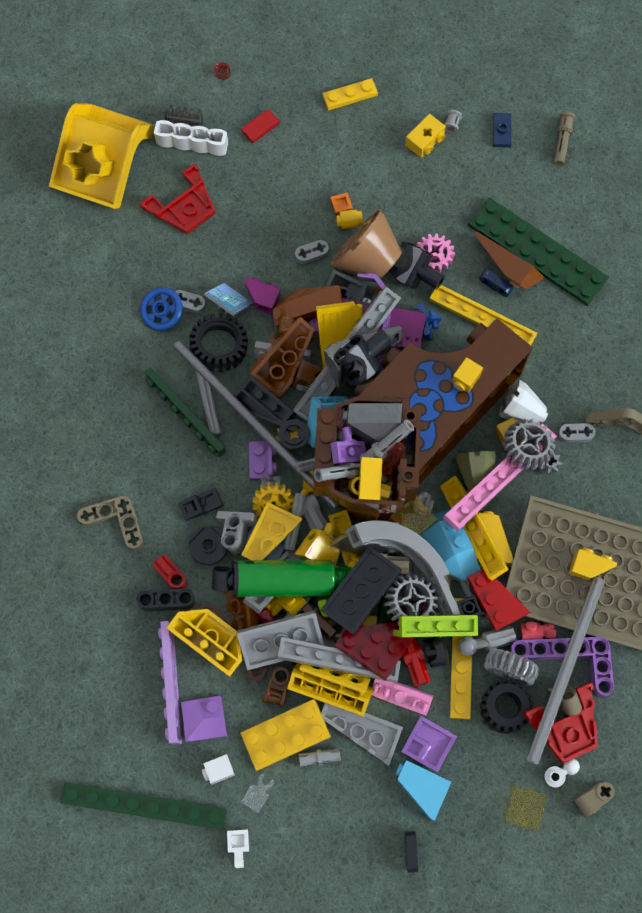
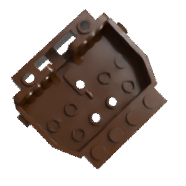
[313,396,421,513]

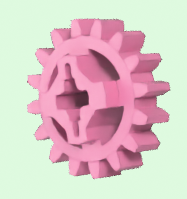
[417,233,455,272]

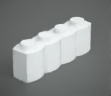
[154,120,228,156]

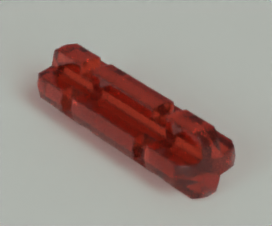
[382,442,406,476]

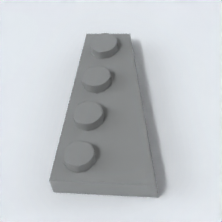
[321,703,403,766]

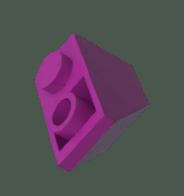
[245,277,281,315]

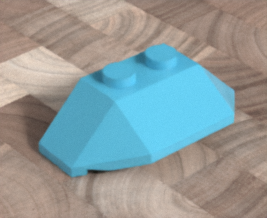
[421,508,480,581]

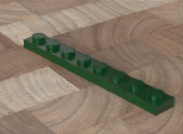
[60,782,227,830]

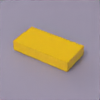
[358,457,382,500]

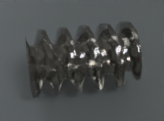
[165,105,203,127]

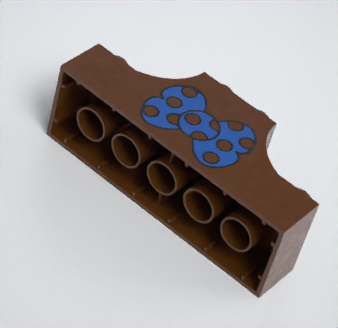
[338,318,533,523]

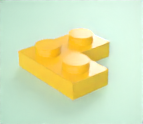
[265,597,307,616]

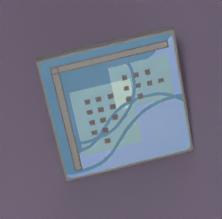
[204,283,253,316]

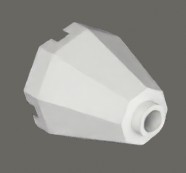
[499,380,548,423]

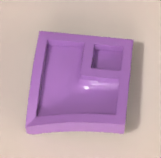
[181,695,227,742]
[401,716,457,773]

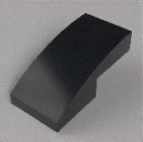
[178,488,224,521]

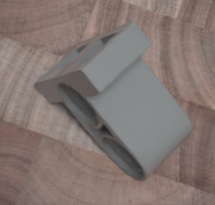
[216,511,259,555]

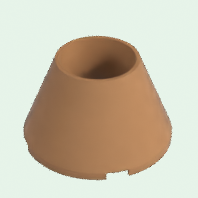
[331,209,402,278]

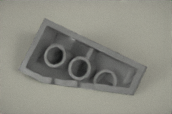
[319,269,368,345]
[324,326,402,388]

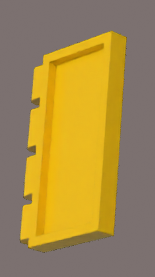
[316,301,363,368]

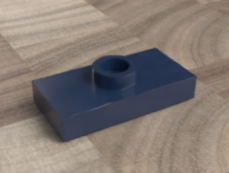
[493,113,511,148]

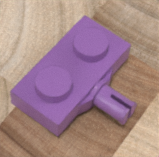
[331,427,366,464]

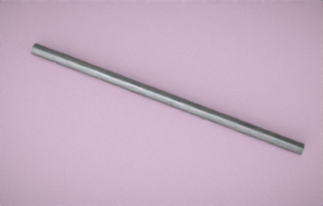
[173,340,338,509]

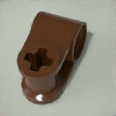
[263,667,290,708]

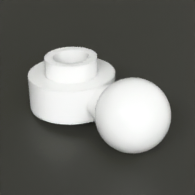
[544,759,580,787]

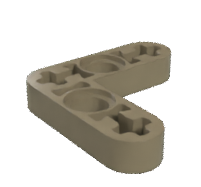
[586,408,642,435]
[77,496,143,550]

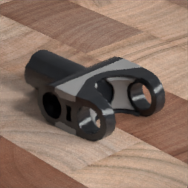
[388,241,445,290]
[333,329,392,386]

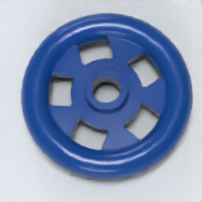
[140,287,183,331]

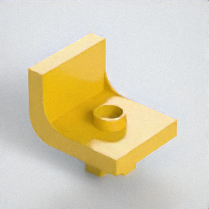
[49,103,155,209]

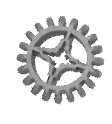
[503,418,556,470]
[384,574,438,625]
[484,649,539,686]

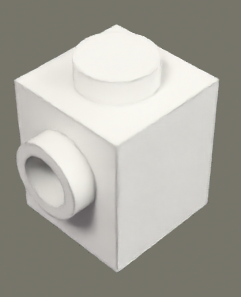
[202,754,235,784]

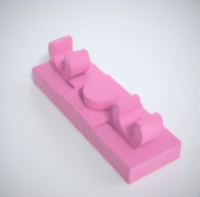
[372,679,434,716]

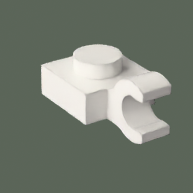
[227,830,249,868]

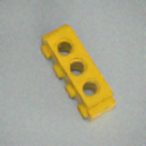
[287,663,374,717]

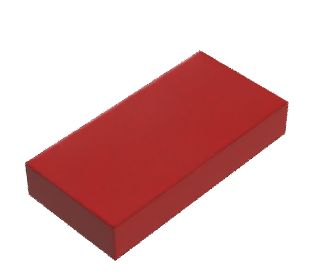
[241,109,280,144]

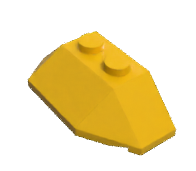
[166,609,242,677]

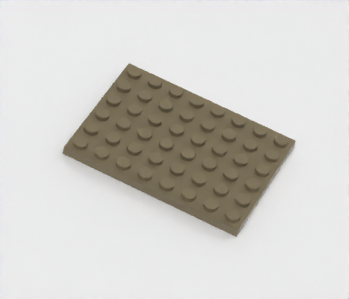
[505,495,642,651]

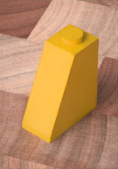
[476,511,513,568]

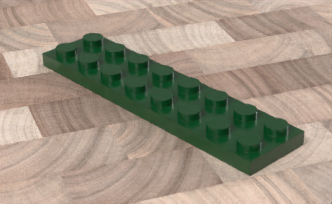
[468,197,609,306]

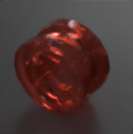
[215,62,231,80]

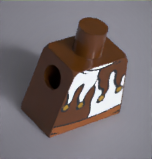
[291,360,337,393]

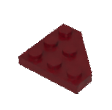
[334,621,414,681]

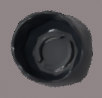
[423,636,449,668]

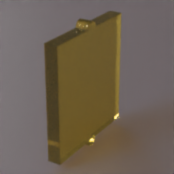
[390,495,437,535]
[506,786,547,831]

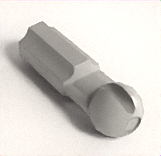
[458,626,516,656]

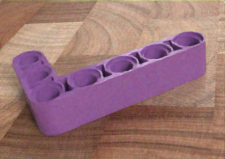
[509,637,614,698]

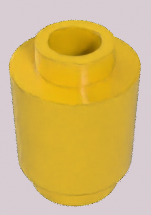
[336,209,363,230]

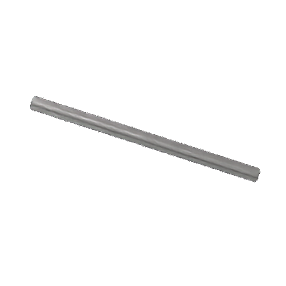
[527,577,605,765]

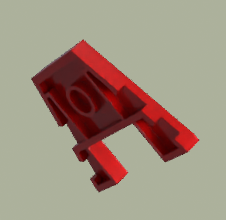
[139,163,216,234]
[522,682,598,763]

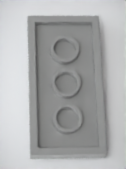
[237,610,325,670]

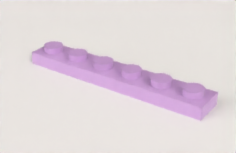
[158,621,182,745]

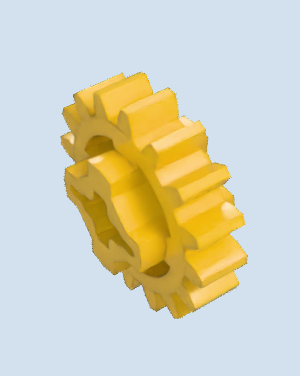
[253,482,294,517]

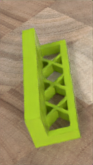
[393,615,478,637]

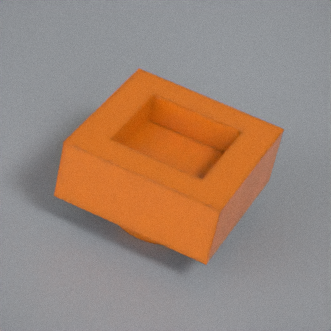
[330,192,353,216]

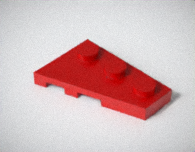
[467,569,531,631]

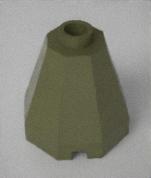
[455,451,496,492]

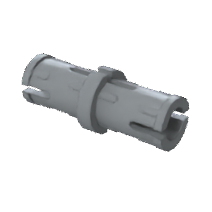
[299,748,341,767]

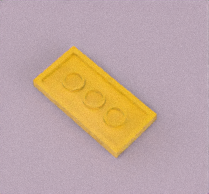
[241,699,331,771]

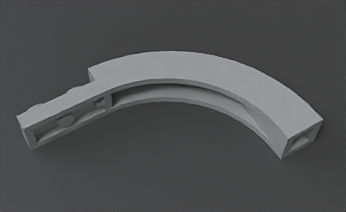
[345,521,460,615]

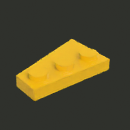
[241,502,303,560]

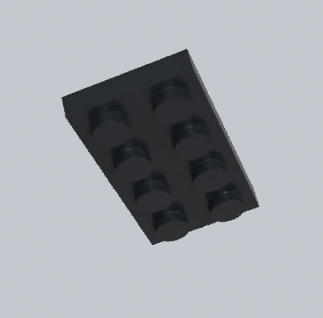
[321,545,402,635]

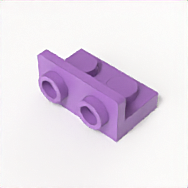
[249,441,276,480]

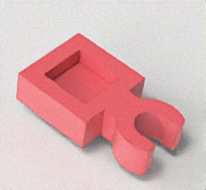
[520,621,556,640]

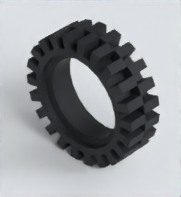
[189,313,248,372]

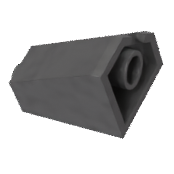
[341,403,402,455]

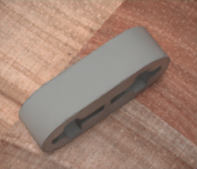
[295,240,329,264]
[171,290,206,313]
[558,423,596,443]

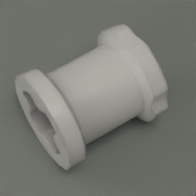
[444,110,462,134]

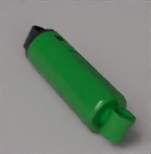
[212,560,352,597]

